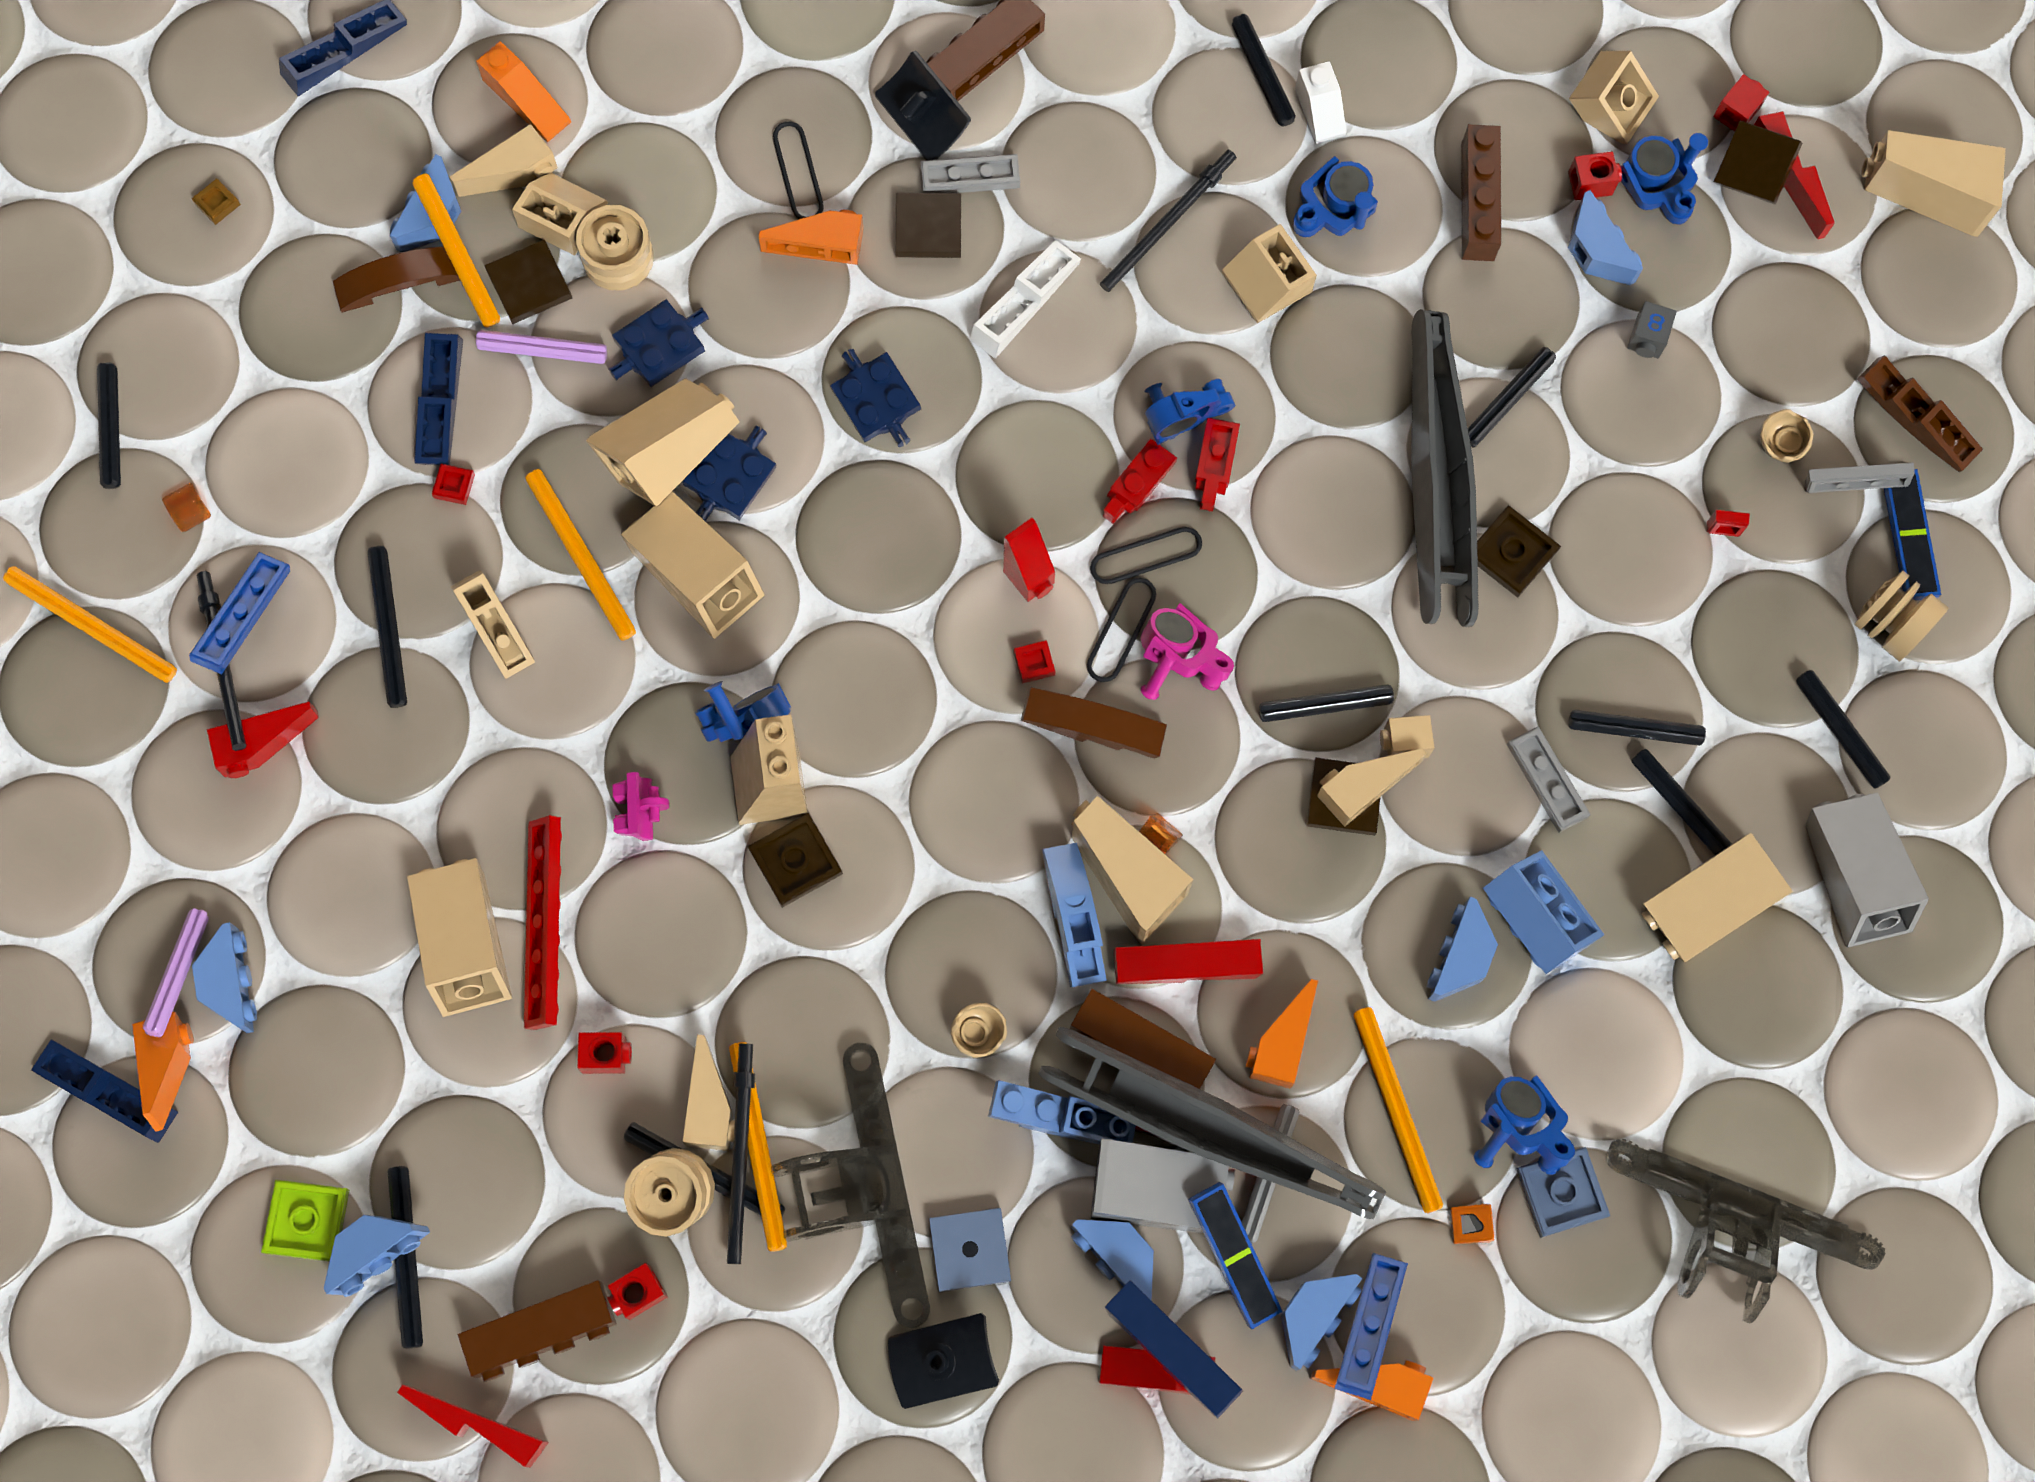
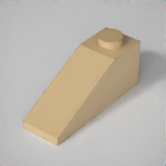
[449,124,558,197]
[450,570,535,679]
[1317,748,1427,827]
[683,1035,735,1151]

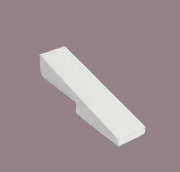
[970,240,1081,359]

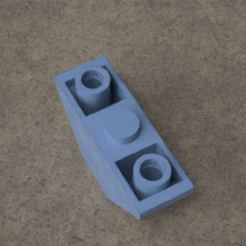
[390,154,461,252]
[1568,190,1643,285]
[1426,897,1498,1002]
[192,922,257,1033]
[324,1215,430,1297]
[1071,1219,1154,1300]
[1281,1274,1362,1371]

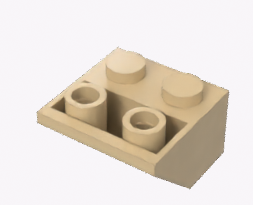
[512,173,608,256]
[1222,224,1317,324]

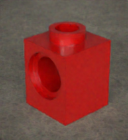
[1713,74,1770,132]
[1568,151,1622,201]
[577,1032,632,1074]
[607,1263,668,1320]

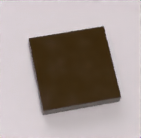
[1713,121,1803,205]
[896,193,961,258]
[484,239,572,325]
[1477,505,1561,598]
[1307,757,1381,836]
[747,813,843,908]

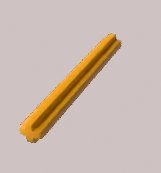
[413,173,500,328]

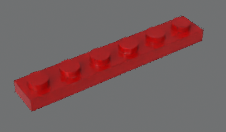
[524,815,562,1030]

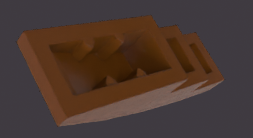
[1857,355,1983,472]
[1020,687,1167,759]

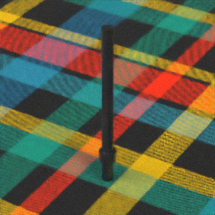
[1100,149,1237,292]
[197,571,246,751]
[727,1044,755,1264]

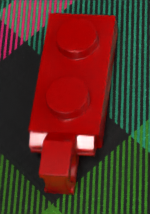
[1195,418,1240,512]
[1103,438,1177,524]

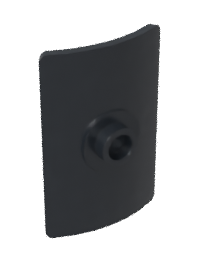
[875,51,971,161]
[888,1313,999,1409]

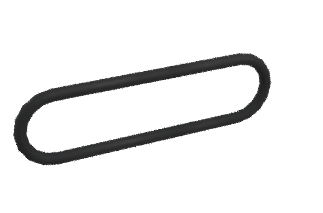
[773,121,824,219]
[1090,527,1203,584]
[1087,578,1157,682]

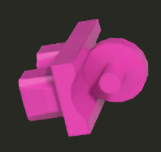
[613,772,669,841]

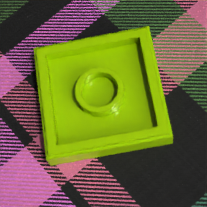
[261,1180,350,1262]

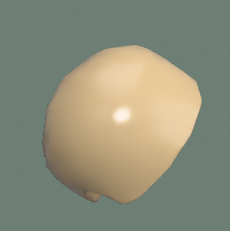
[1760,409,1814,463]
[950,1003,1007,1058]

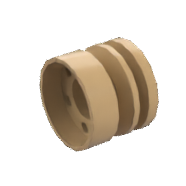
[1854,571,1949,662]

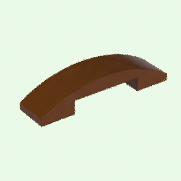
[333,246,460,313]

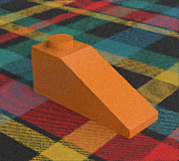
[476,41,571,142]
[759,209,864,265]
[1245,979,1318,1089]
[132,1011,194,1132]
[1310,1360,1434,1421]

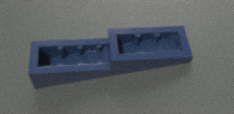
[279,0,407,97]
[415,333,463,465]
[31,1039,178,1143]
[1105,1280,1243,1419]

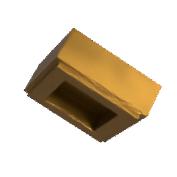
[192,178,241,225]

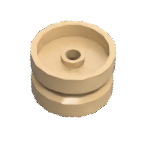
[576,205,654,290]
[624,1148,715,1237]

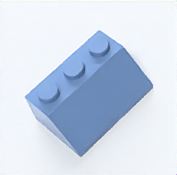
[1483,850,1604,974]

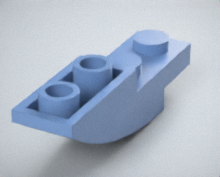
[1042,843,1107,987]
[988,1080,1136,1144]

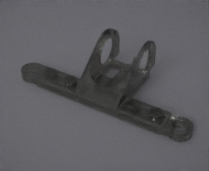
[771,1043,930,1328]
[1605,1139,1886,1323]

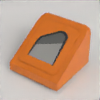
[1451,1204,1494,1244]

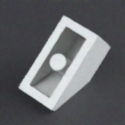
[1295,61,1347,144]

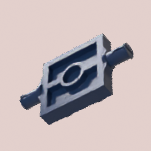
[608,299,709,387]
[830,349,921,447]
[683,426,776,521]

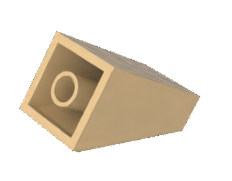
[1861,130,2006,237]
[586,378,740,507]
[621,491,765,639]
[730,714,808,825]
[1071,796,1193,945]
[1641,833,1793,963]
[407,858,512,1017]

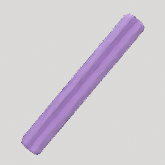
[476,330,607,364]
[143,908,209,1037]

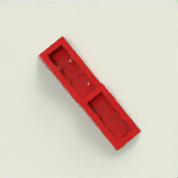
[1754,111,1835,239]
[1113,939,1263,984]
[397,1384,549,1468]

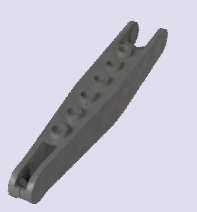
[1411,309,1479,627]
[1039,1027,1386,1219]

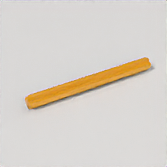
[525,469,636,641]
[3,566,177,683]
[1354,1007,1443,1213]
[729,1042,787,1252]

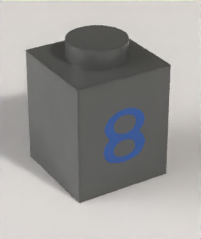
[1627,301,1677,359]

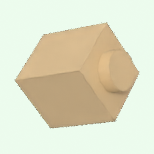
[1380,715,1435,758]

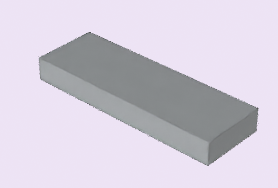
[921,154,1020,193]
[1805,463,1915,493]
[1507,726,1591,833]

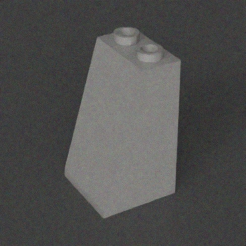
[1805,792,1929,948]
[1090,1139,1235,1233]

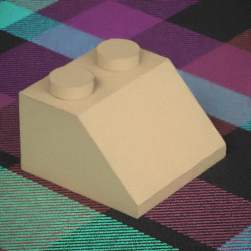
[1569,50,1659,144]

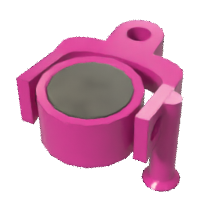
[1141,603,1234,700]

